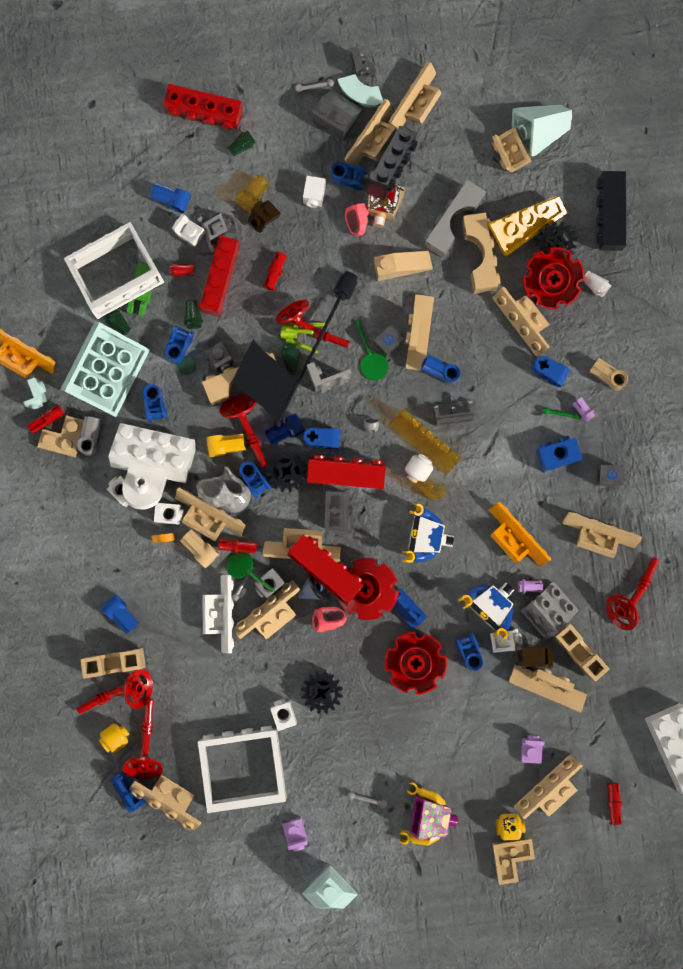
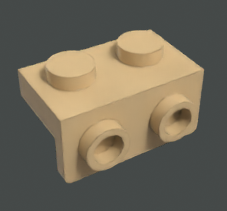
[492,127,532,173]

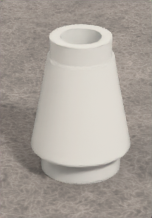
[584,271,611,297]

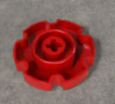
[522,247,585,309]
[339,558,399,620]
[384,632,447,695]

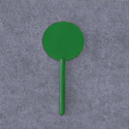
[356,320,389,381]
[226,552,275,592]

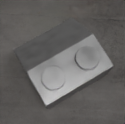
[312,90,363,140]

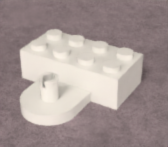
[109,423,196,510]
[645,703,683,794]

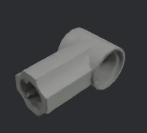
[77,416,102,456]

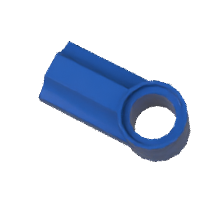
[150,183,191,213]
[421,354,461,384]
[101,594,139,634]

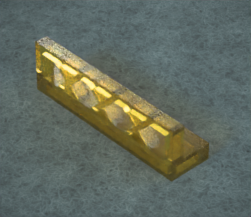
[390,408,462,474]

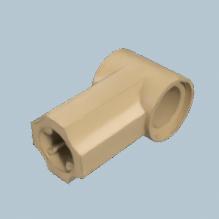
[589,358,628,391]
[180,529,219,568]

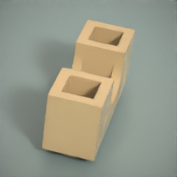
[552,623,610,682]
[80,648,146,679]

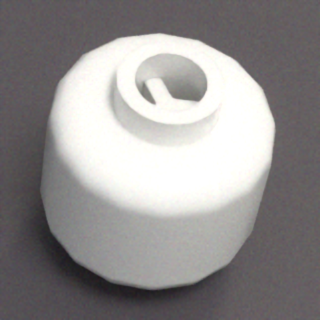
[405,454,433,483]

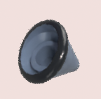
[297,575,331,601]

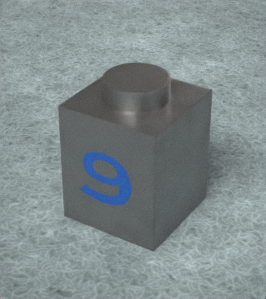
[373,325,404,357]
[596,465,627,486]

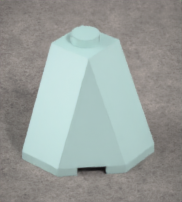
[512,105,572,156]
[302,865,358,909]

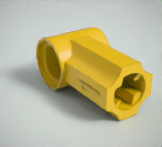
[206,434,246,457]

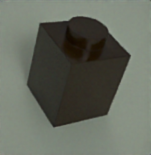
[513,645,545,667]

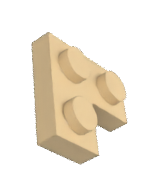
[37,416,84,458]
[492,837,535,885]

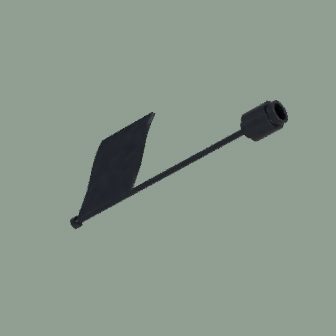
[233,271,358,428]

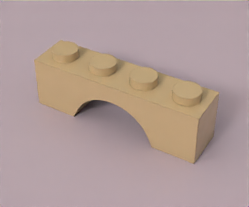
[461,213,500,294]
[202,352,276,406]

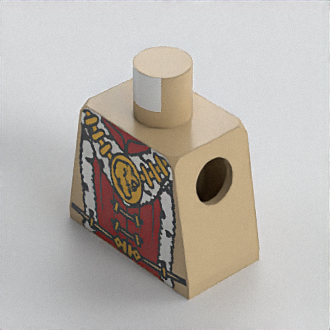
[368,185,405,228]

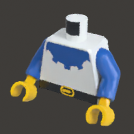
[402,503,454,563]
[458,583,514,642]

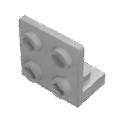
[307,362,351,393]
[520,582,578,640]

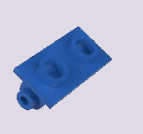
[393,588,428,630]
[110,771,146,813]

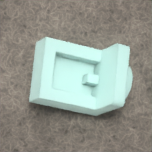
[24,378,47,409]

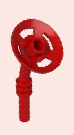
[275,299,350,348]
[219,394,268,468]
[606,557,660,630]
[76,669,153,714]
[123,699,163,779]

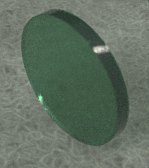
[177,356,196,375]

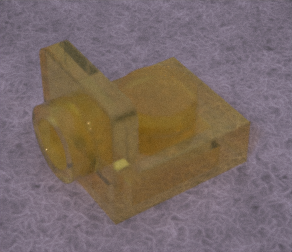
[415,481,446,502]

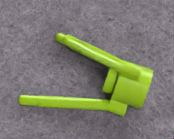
[281,322,325,354]

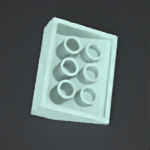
[60,322,150,417]

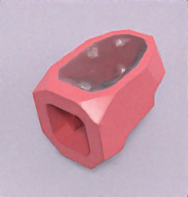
[345,203,369,236]
[312,607,347,632]

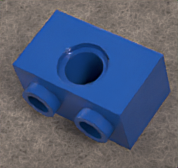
[536,436,583,473]

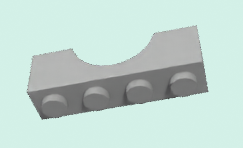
[424,179,486,258]

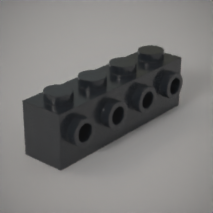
[367,125,418,201]
[596,171,626,251]

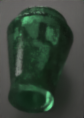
[228,130,256,157]
[184,300,203,329]
[103,309,131,336]
[281,344,299,372]

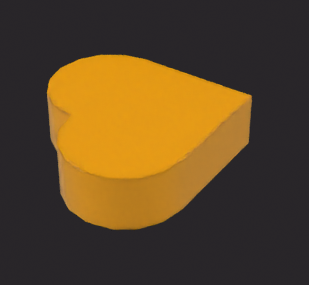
[151,533,175,543]

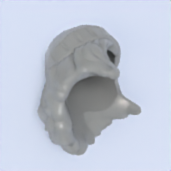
[196,466,251,513]

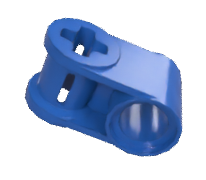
[330,162,367,190]
[165,325,194,364]
[531,356,570,387]
[143,384,168,422]
[304,428,340,449]
[239,462,272,499]
[454,632,483,671]

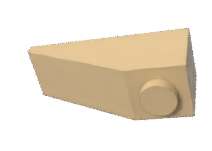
[374,251,433,281]

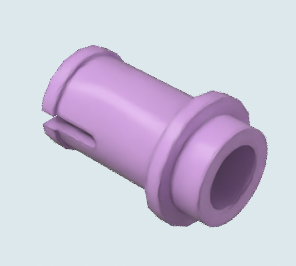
[572,397,595,422]
[517,579,543,594]

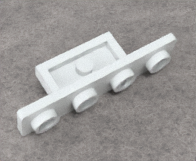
[203,575,234,653]

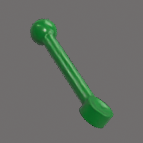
[542,407,582,420]

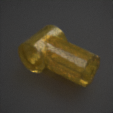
[235,174,270,214]

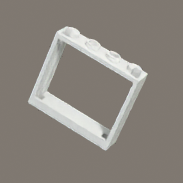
[64,222,164,319]
[198,726,287,813]

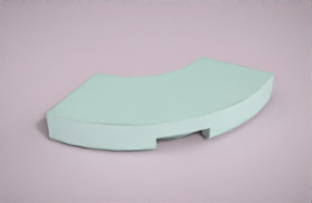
[337,74,383,108]

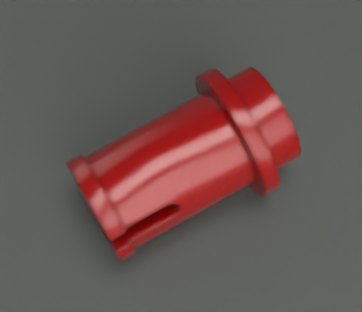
[170,262,194,278]

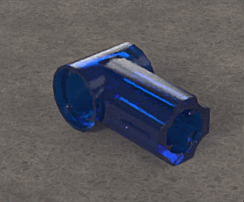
[264,413,305,446]

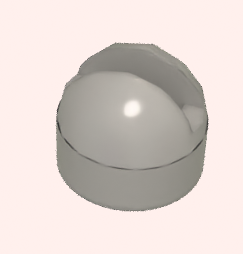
[364,418,379,433]

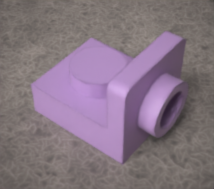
[521,735,544,764]
[282,817,308,851]

